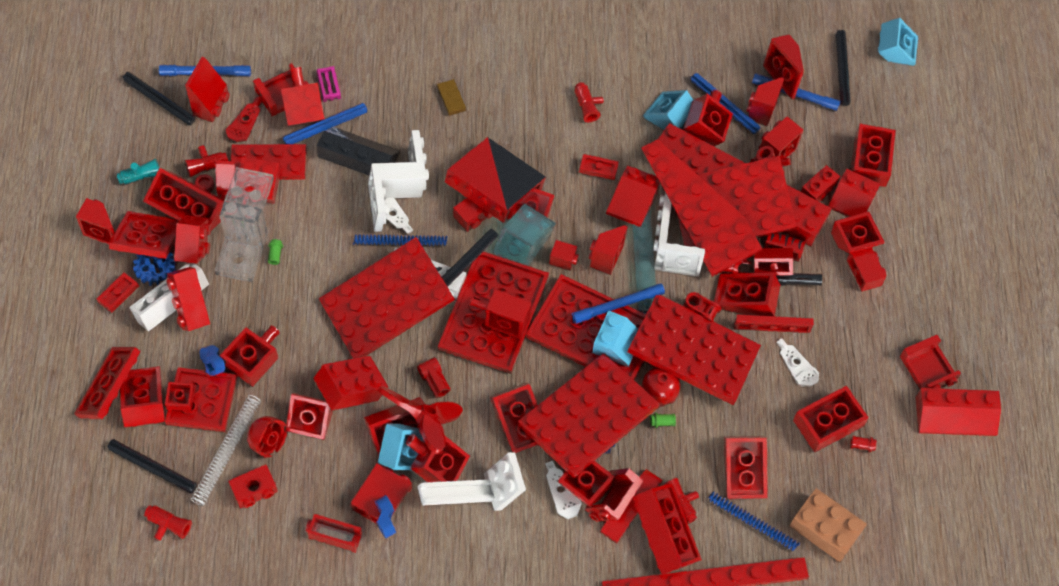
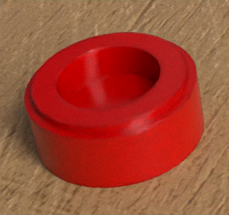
[195,174,214,192]

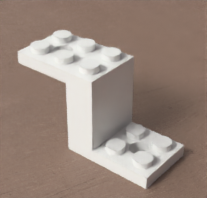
[368,130,429,232]

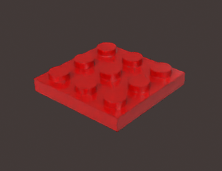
[109,211,179,259]
[165,367,237,432]

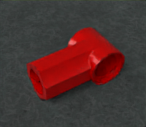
[417,357,451,398]

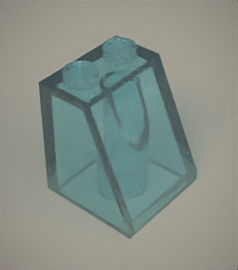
[493,203,556,266]

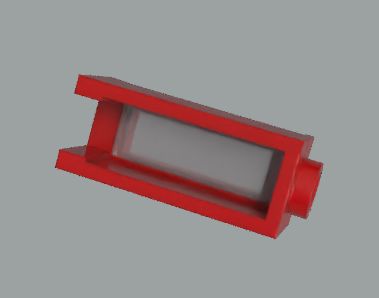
[305,514,362,553]

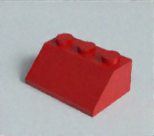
[364,397,426,457]

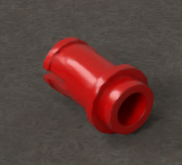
[850,436,877,453]

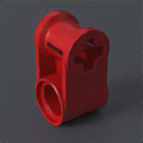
[683,292,722,322]

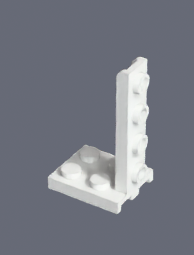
[653,193,705,277]
[417,452,526,511]

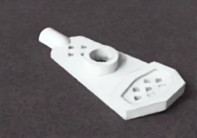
[370,197,413,234]
[776,338,819,387]
[545,461,582,519]

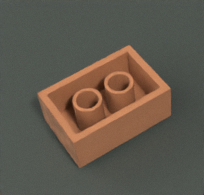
[790,488,867,562]

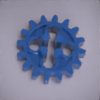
[133,253,176,286]

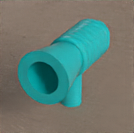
[117,158,160,185]

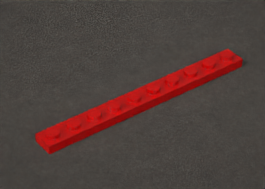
[601,557,809,586]

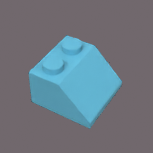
[878,18,918,66]
[643,90,693,130]
[592,310,638,367]
[378,424,424,470]

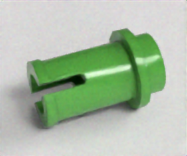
[268,239,283,265]
[650,412,676,428]

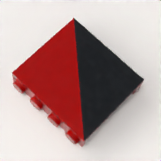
[445,137,546,223]

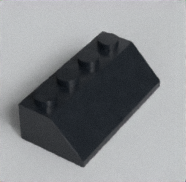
[316,127,400,175]

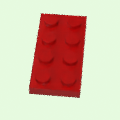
[231,144,307,180]
[74,347,141,419]

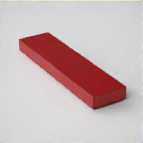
[734,315,814,333]

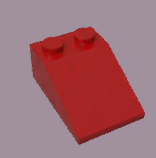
[763,34,804,99]
[185,57,230,123]
[606,166,660,227]
[714,272,780,316]
[120,366,165,427]
[490,383,538,453]
[724,436,768,499]

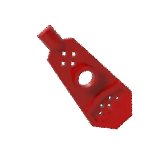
[226,97,262,142]

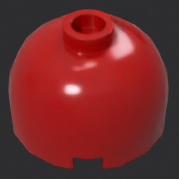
[641,367,681,407]
[247,416,287,458]

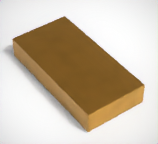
[437,79,466,116]

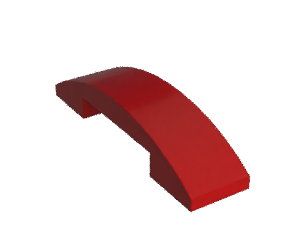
[600,469,663,543]

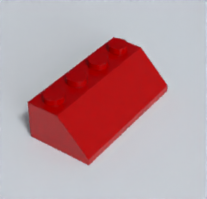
[143,168,231,231]
[915,388,1001,436]
[633,483,702,575]

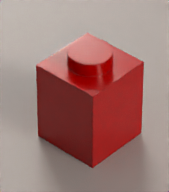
[549,240,579,271]

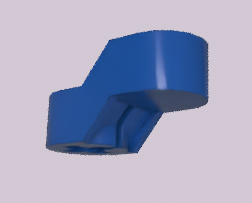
[199,345,225,376]
[375,495,396,539]

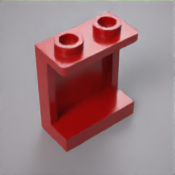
[253,63,309,117]
[900,335,961,389]
[351,463,412,524]
[585,468,643,522]

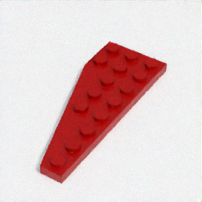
[641,139,763,277]

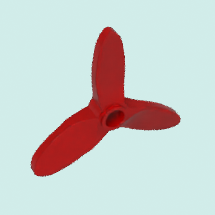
[378,386,463,454]

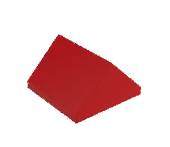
[285,393,333,440]

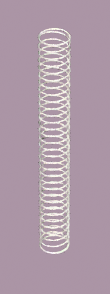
[191,395,261,506]

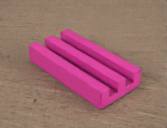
[316,66,341,102]

